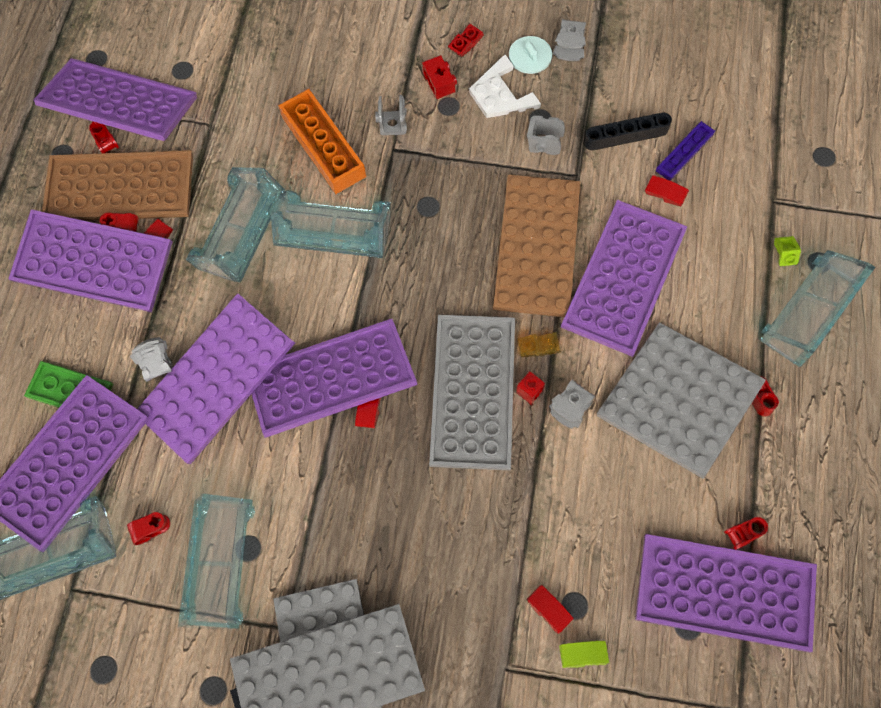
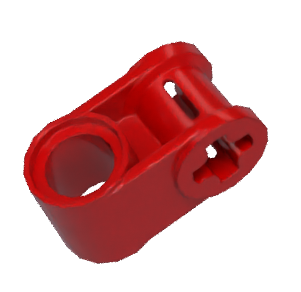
[89,122,119,154]
[100,212,139,232]
[752,376,779,417]
[127,512,171,545]
[724,517,768,550]

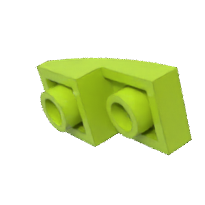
[559,641,609,668]

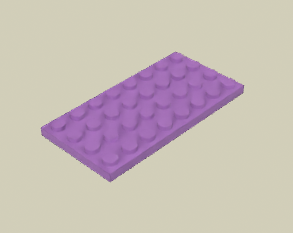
[34,58,197,141]
[561,200,687,357]
[9,210,173,313]
[137,293,295,464]
[252,319,417,438]
[0,375,150,552]
[635,534,817,653]

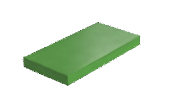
[24,361,113,408]

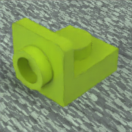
[774,236,801,266]

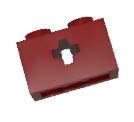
[422,55,457,99]

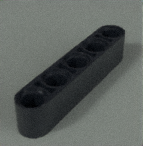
[584,112,672,150]

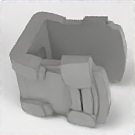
[553,19,586,61]
[375,95,407,135]
[527,116,565,155]
[130,337,174,382]
[549,380,595,429]

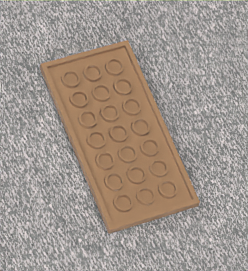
[42,150,193,221]
[493,175,581,317]

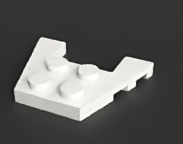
[469,55,541,118]

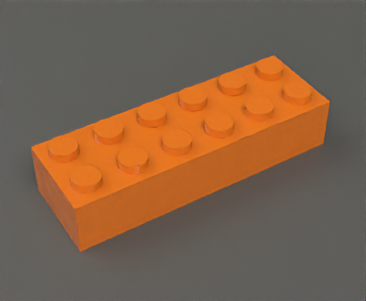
[278,89,366,195]

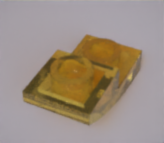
[517,332,561,357]

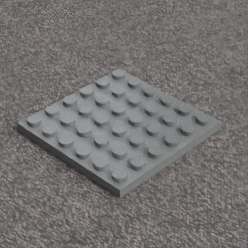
[597,322,766,479]

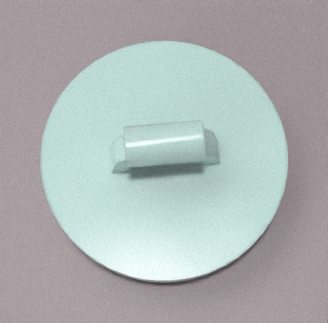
[509,36,552,74]

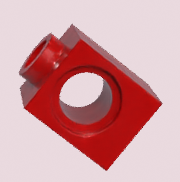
[516,371,545,405]

